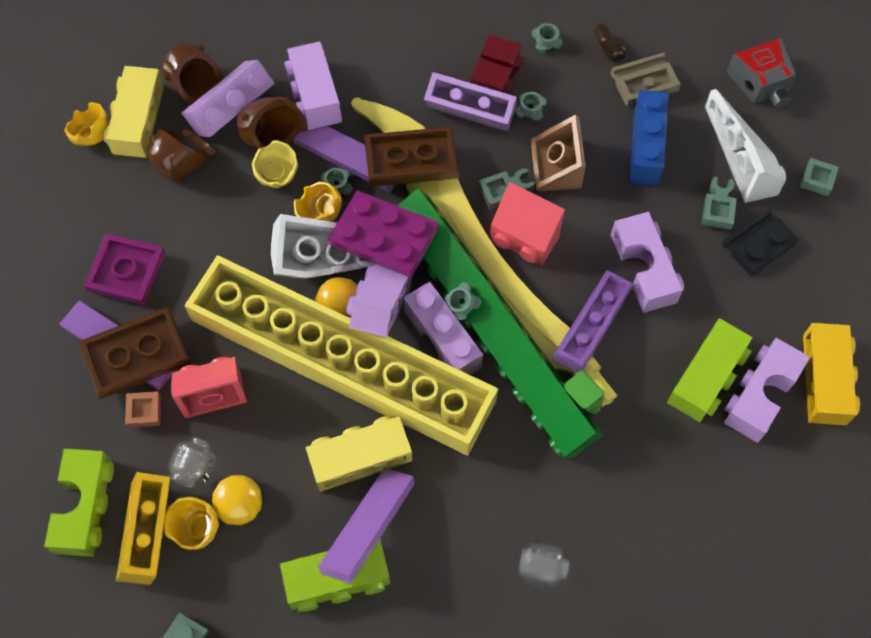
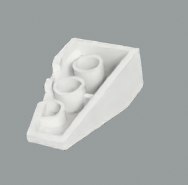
[705,89,786,203]
[271,214,375,279]

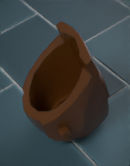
[161,42,224,106]
[237,96,308,151]
[147,128,217,183]

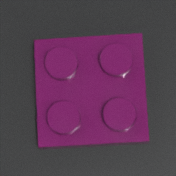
[84,233,166,306]

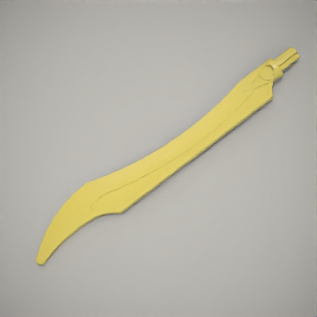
[351,97,618,407]

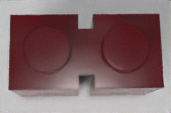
[470,35,524,95]

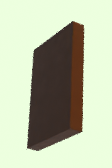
[364,127,459,187]
[78,306,191,400]

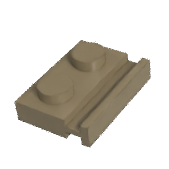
[610,52,681,107]

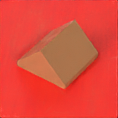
[530,114,586,191]

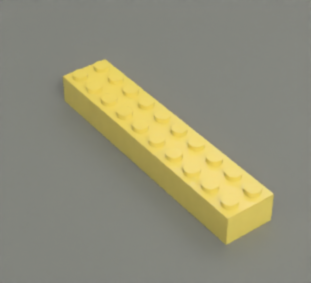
[184,255,498,456]

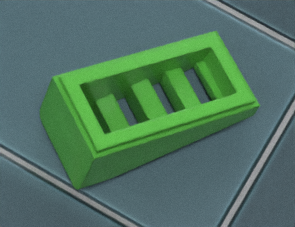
[564,370,604,415]

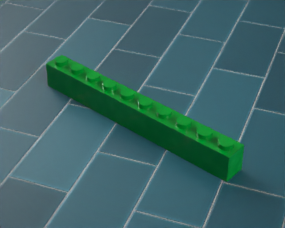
[398,189,603,458]

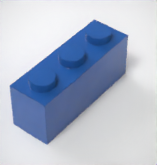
[629,90,668,186]

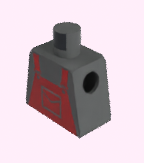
[727,38,796,109]

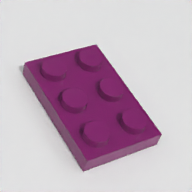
[328,191,439,278]

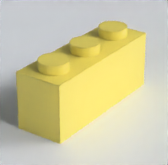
[103,66,164,158]
[305,416,412,492]

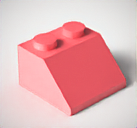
[490,182,565,266]
[171,357,247,419]

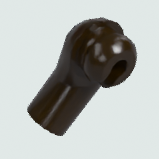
[594,24,626,61]

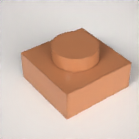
[125,392,161,428]

